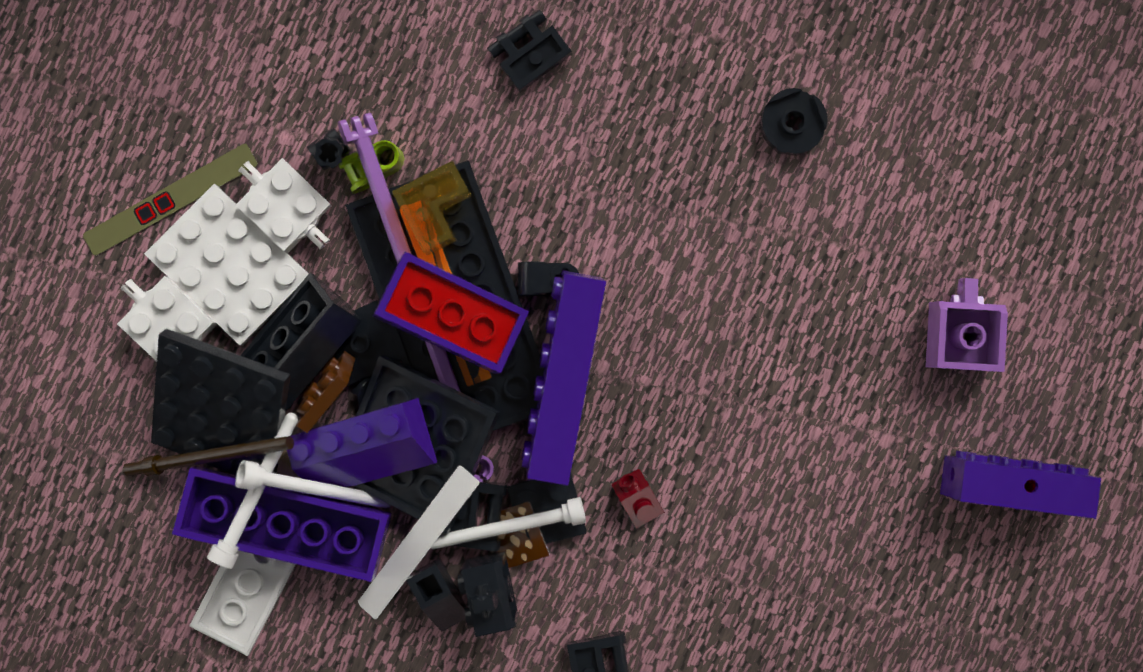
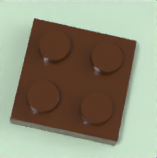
[296,351,355,433]

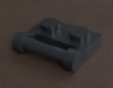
[441,481,507,551]
[567,631,629,672]

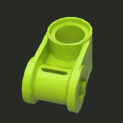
[338,140,405,194]

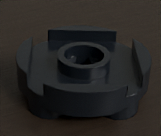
[760,88,828,156]

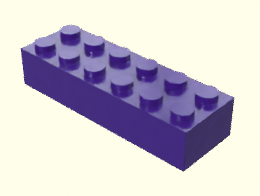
[521,270,606,485]
[172,467,392,582]

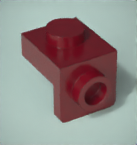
[612,469,665,529]

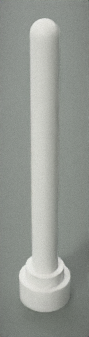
[207,413,298,569]
[236,460,391,508]
[431,497,586,549]

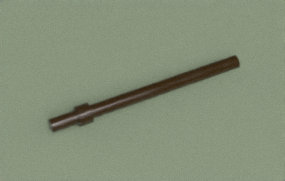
[123,436,294,476]

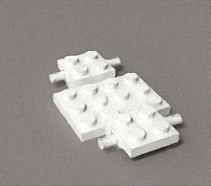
[117,158,332,362]

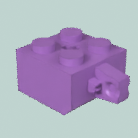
[926,278,1008,372]

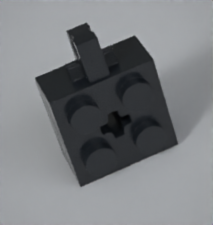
[457,551,519,637]

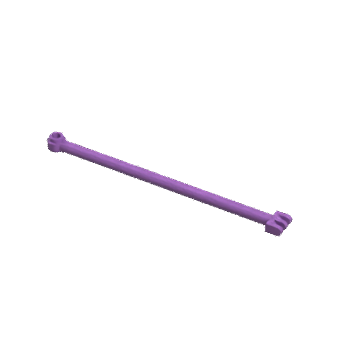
[338,113,494,482]

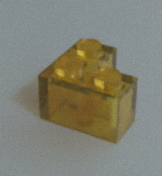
[392,160,471,255]

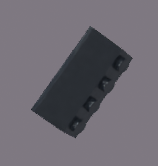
[240,272,362,411]

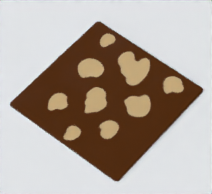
[485,502,550,568]

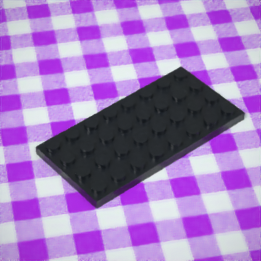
[345,160,544,431]

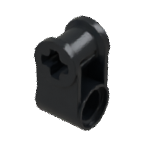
[518,261,579,296]

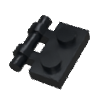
[487,9,572,93]

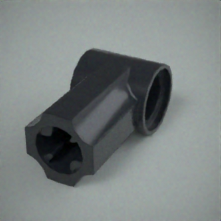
[307,127,351,170]

